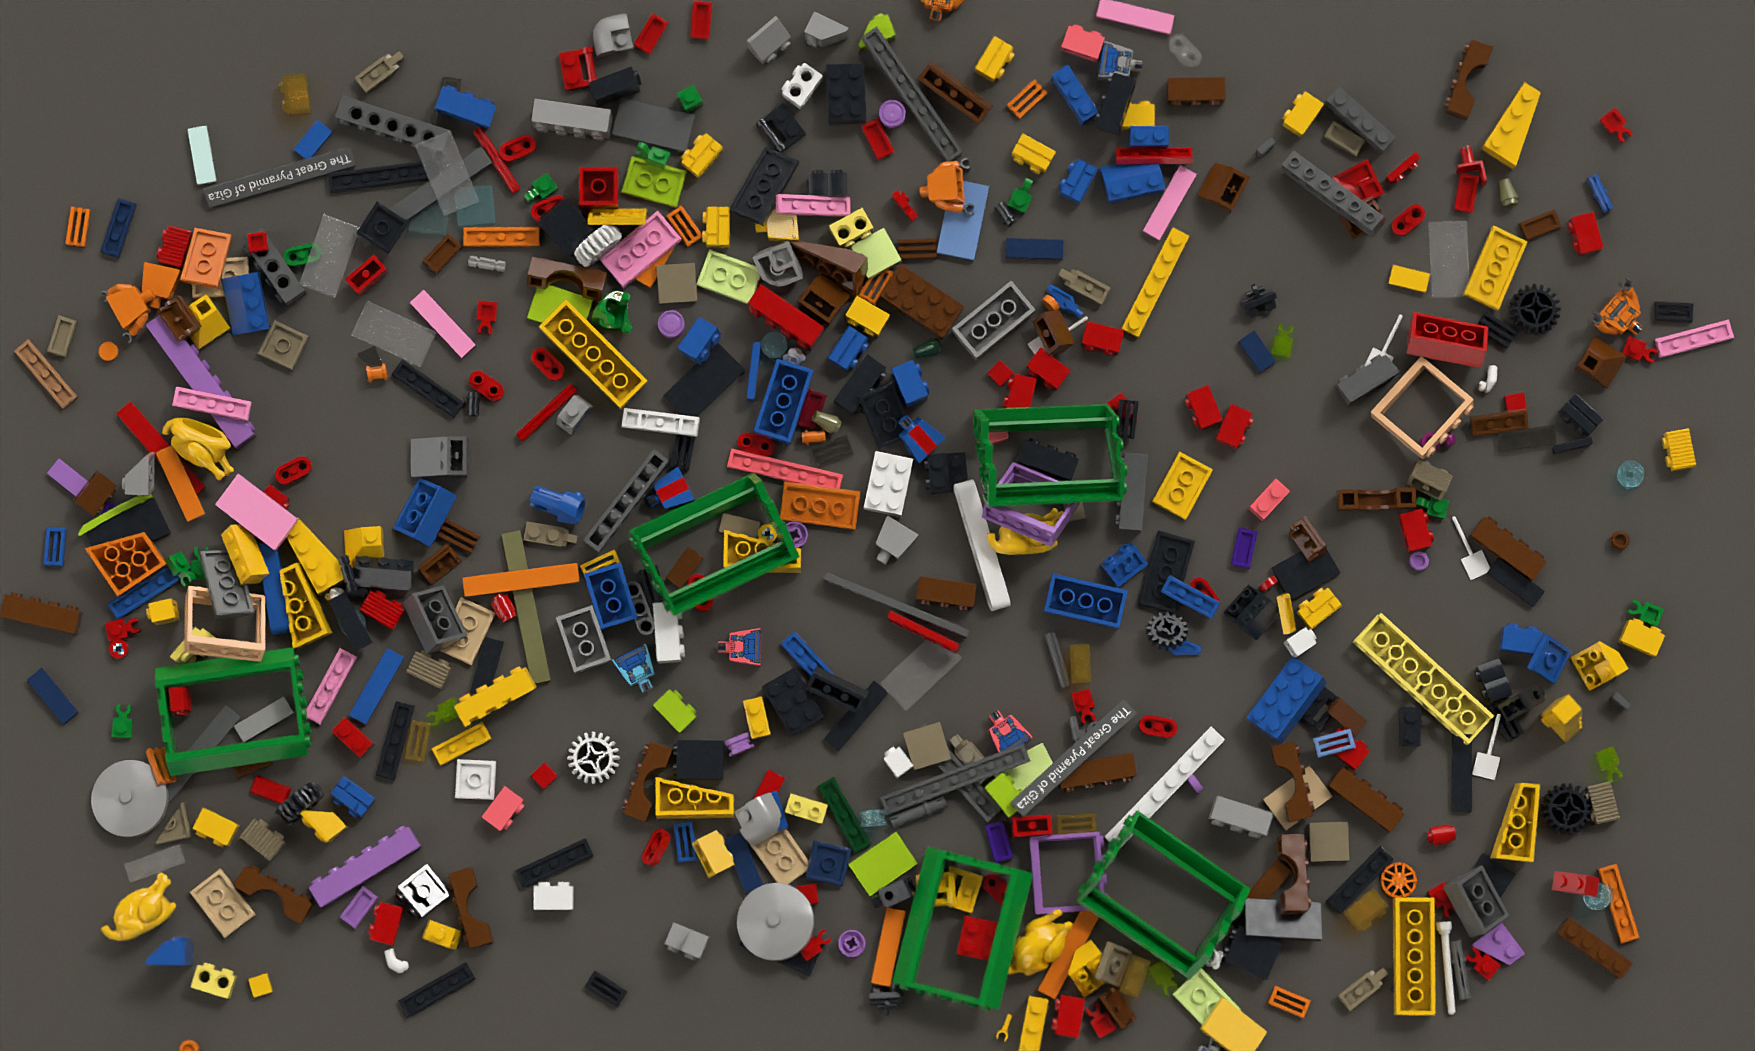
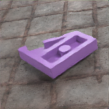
[1471,922,1525,965]

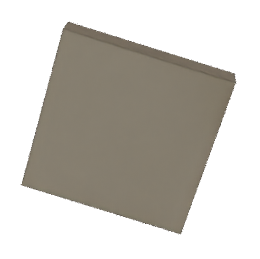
[656,263,697,304]
[258,320,309,371]
[903,722,951,770]
[1309,822,1349,862]
[1095,941,1132,988]

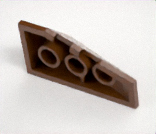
[791,240,868,297]

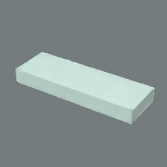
[188,126,217,185]

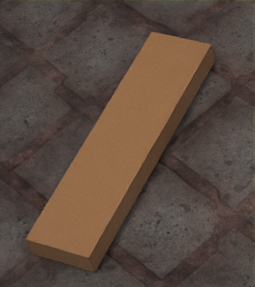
[14,339,78,410]

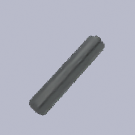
[1045,632,1071,688]

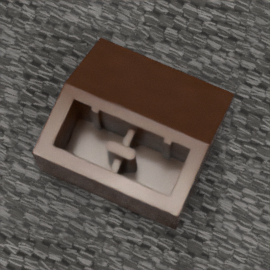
[1197,162,1250,214]
[798,273,851,326]

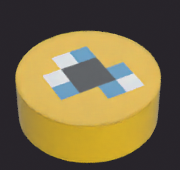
[758,524,777,542]

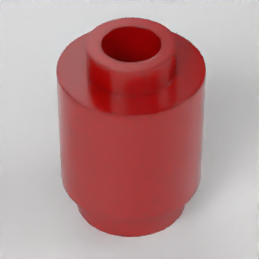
[491,593,517,623]
[1427,824,1456,846]

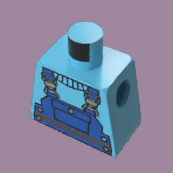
[613,644,655,693]

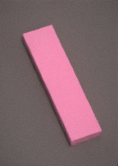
[1096,0,1174,35]
[1143,165,1197,240]
[776,194,850,217]
[410,290,476,358]
[1655,320,1734,358]
[172,387,252,421]
[306,648,357,725]

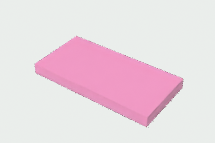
[599,211,682,289]
[215,474,299,550]

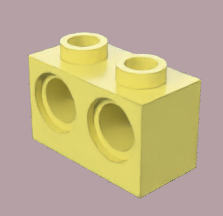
[829,208,873,249]
[785,794,828,824]
[191,962,237,999]

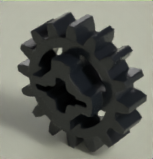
[1146,612,1188,651]

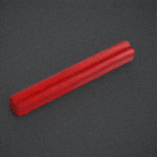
[473,127,520,194]
[516,384,577,441]

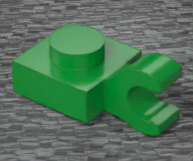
[635,142,670,170]
[524,173,558,203]
[1007,178,1033,214]
[1416,496,1450,520]
[165,551,196,586]

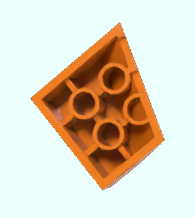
[85,532,167,596]

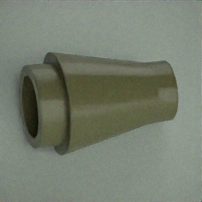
[1499,179,1519,208]
[812,411,841,434]

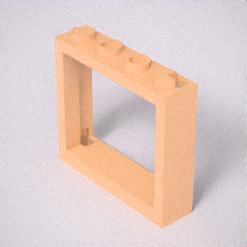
[1371,357,1474,460]
[184,586,265,662]

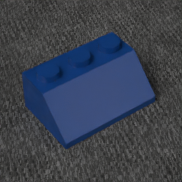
[1100,164,1165,205]
[221,271,271,335]
[393,478,457,547]
[584,563,638,629]
[145,937,194,965]

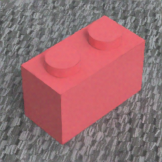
[1061,25,1105,63]
[1248,479,1290,521]
[482,786,525,832]

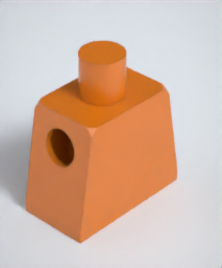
[142,262,182,309]

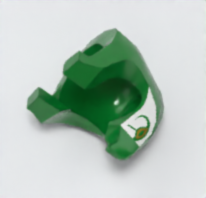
[592,291,633,334]

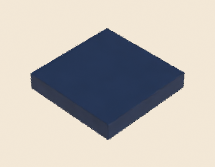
[805,840,851,886]

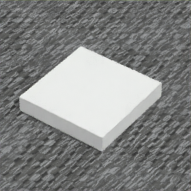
[455,759,496,800]

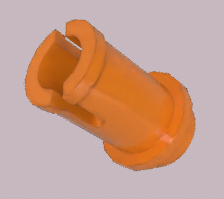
[801,430,826,445]

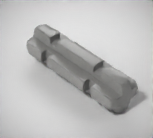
[468,256,506,272]

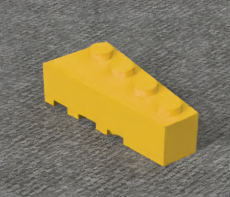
[1481,82,1541,169]
[287,518,345,596]
[723,530,801,573]
[279,563,333,649]
[454,666,537,727]
[1540,694,1582,743]
[656,777,734,819]
[1490,783,1540,862]

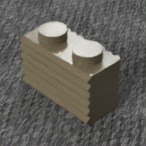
[1406,459,1453,501]
[406,650,452,689]
[1584,782,1620,825]
[240,818,286,861]

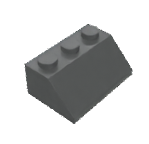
[1336,354,1399,406]
[403,585,468,654]
[1443,865,1509,937]

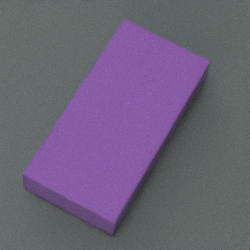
[47,459,87,496]
[340,886,379,929]

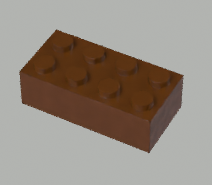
[879,264,964,341]

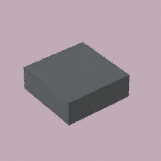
[1255,137,1275,158]
[1610,692,1632,711]

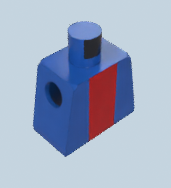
[899,415,946,463]
[647,467,695,510]

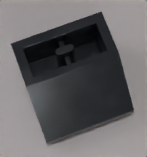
[1223,584,1280,641]

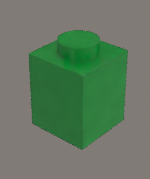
[677,84,703,113]

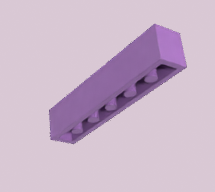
[309,826,422,908]

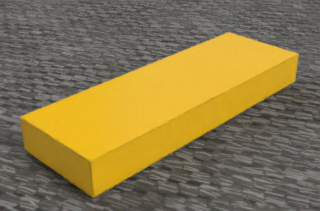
[432,722,492,766]

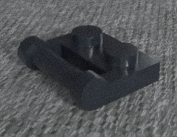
[756,103,806,153]
[1301,687,1338,733]

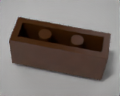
[1167,77,1226,107]
[916,576,977,611]

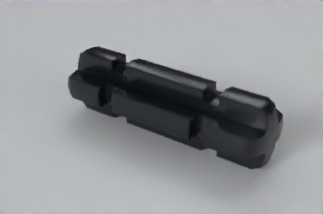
[338,555,358,593]

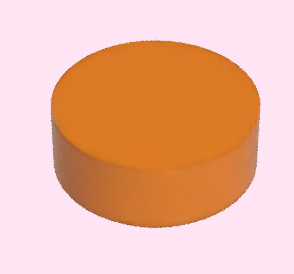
[1041,295,1060,311]
[99,342,119,362]
[179,1040,199,1051]

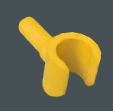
[996,1014,1012,1041]

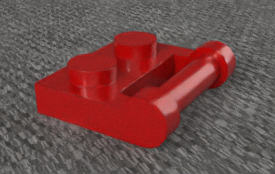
[559,47,598,91]

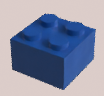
[891,360,930,408]

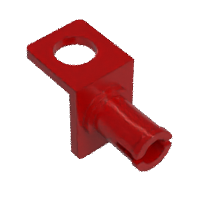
[1456,146,1487,187]

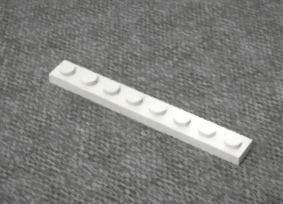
[1104,727,1225,849]

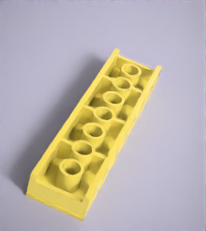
[1352,613,1494,745]

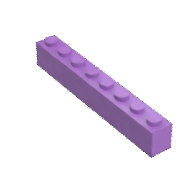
[146,315,256,450]

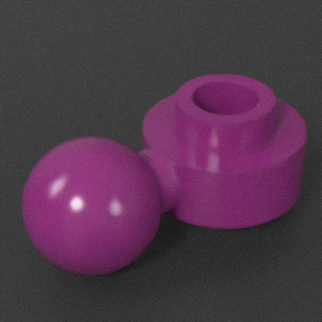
[1420,432,1456,450]

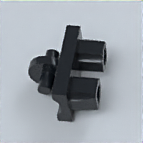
[1240,284,1277,318]
[869,983,904,1015]

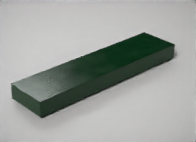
[817,777,871,853]

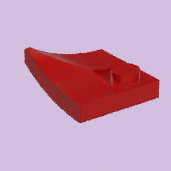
[1331,159,1384,201]

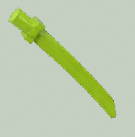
[78,493,153,536]

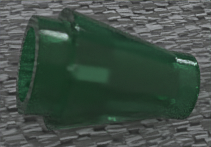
[912,338,942,359]

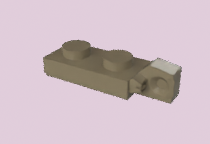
[354,51,405,94]
[1058,269,1111,305]
[523,521,578,547]
[950,734,989,784]
[1337,967,1388,1011]

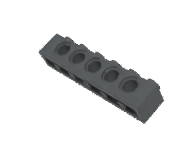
[335,95,453,155]
[1282,150,1385,238]
[583,449,670,554]

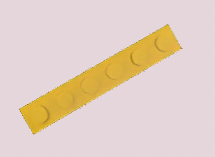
[1121,228,1189,338]

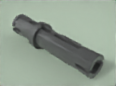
[889,796,948,829]
[1449,940,1471,999]

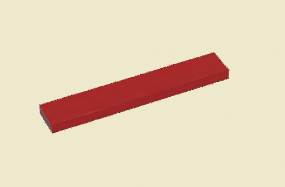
[116,401,206,495]

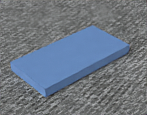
[937,181,989,261]

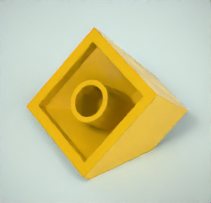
[344,526,384,568]

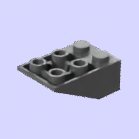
[411,436,468,477]

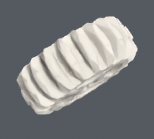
[574,225,622,267]
[567,732,620,784]

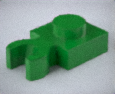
[191,547,210,580]
[1627,600,1664,627]
[112,704,133,738]

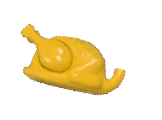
[162,418,234,480]
[987,508,1064,555]
[101,873,176,941]
[1008,909,1072,976]

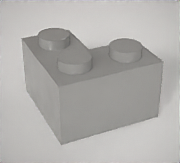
[665,922,710,961]

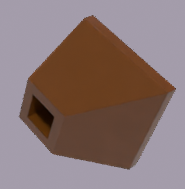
[1574,336,1627,389]

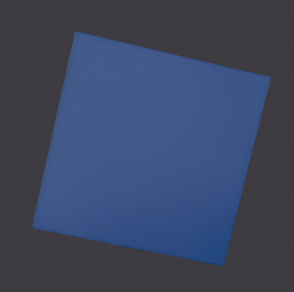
[1527,634,1572,685]

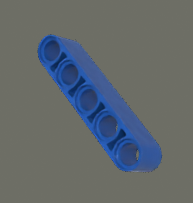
[258,543,290,636]

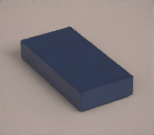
[1238,331,1276,373]

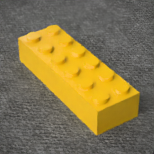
[539,300,648,410]
[1393,898,1435,1015]

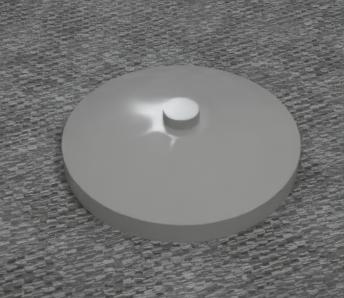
[91,760,169,838]
[737,883,815,961]

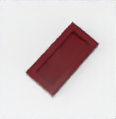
[797,389,827,431]

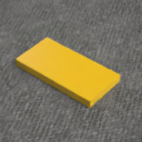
[1463,226,1527,311]

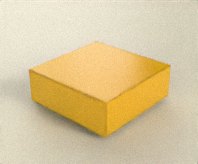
[248,973,273,998]

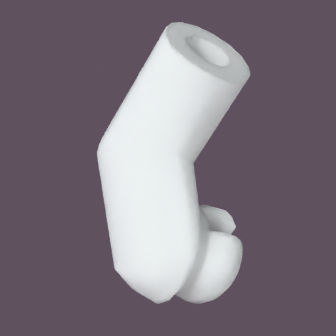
[1478,365,1497,393]
[384,949,409,973]

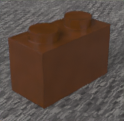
[1032,310,1075,355]
[73,470,117,516]

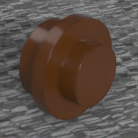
[1610,531,1630,550]

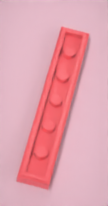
[727,448,843,489]

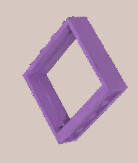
[982,462,1080,547]
[1029,832,1108,914]

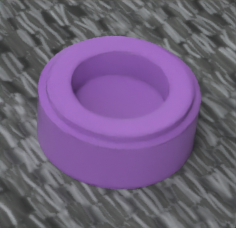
[1409,551,1429,571]
[1187,774,1204,793]

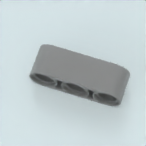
[627,581,655,636]

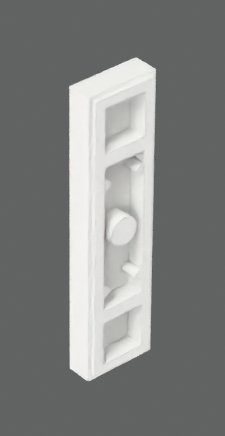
[621,408,700,437]

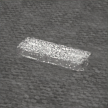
[124,845,186,883]

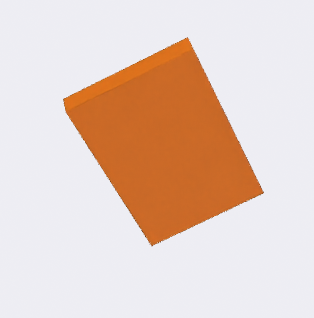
[180,228,232,289]

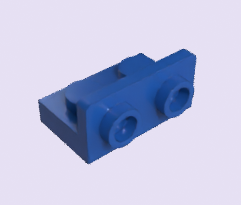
[1100,542,1148,587]

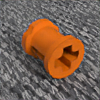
[366,364,388,383]

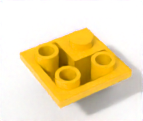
[189,294,231,350]
[1570,641,1628,691]
[300,811,348,843]
[1068,940,1106,998]

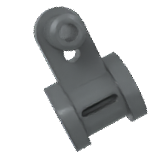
[1069,716,1098,743]

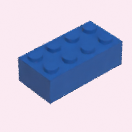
[754,359,814,445]
[1043,574,1128,630]
[1246,656,1327,744]

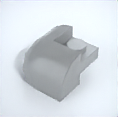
[593,13,633,58]
[752,241,803,287]
[734,793,782,845]

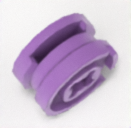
[879,100,905,129]
[658,310,685,339]
[786,521,808,548]
[724,732,755,757]
[838,930,866,957]

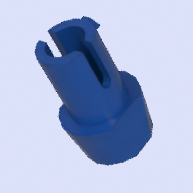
[529,485,586,525]

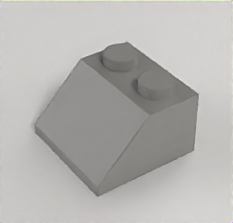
[804,12,849,48]
[747,16,791,65]
[122,452,155,495]

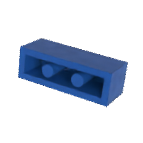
[1051,65,1099,126]
[433,85,496,130]

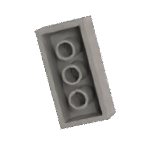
[531,99,612,141]
[952,281,1035,361]

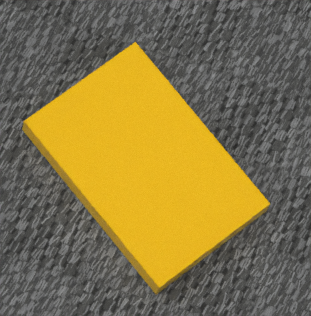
[588,209,647,225]
[1152,451,1213,521]
[1200,997,1267,1051]

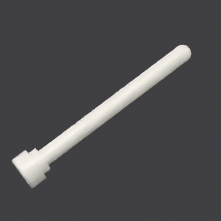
[1436,921,1455,1015]

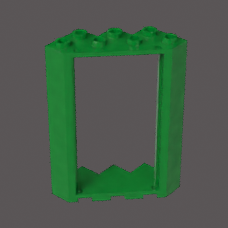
[973,404,1128,507]
[629,472,799,616]
[155,647,311,776]
[1076,810,1250,979]
[893,847,1033,1011]

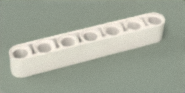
[954,479,1010,611]

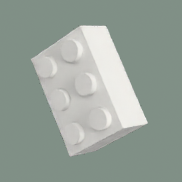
[864,451,913,517]
[653,603,685,664]

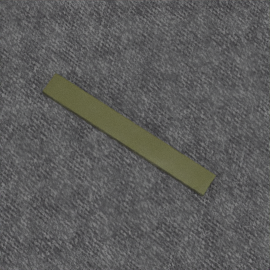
[501,530,551,684]

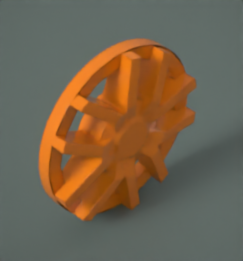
[1380,862,1417,898]

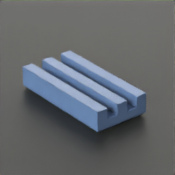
[1313,729,1356,758]

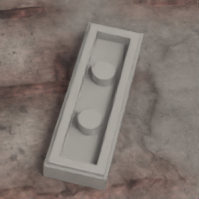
[234,697,294,743]

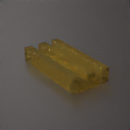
[405,720,432,762]
[1057,813,1097,835]

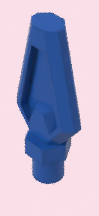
[1046,284,1084,318]
[1156,641,1201,655]

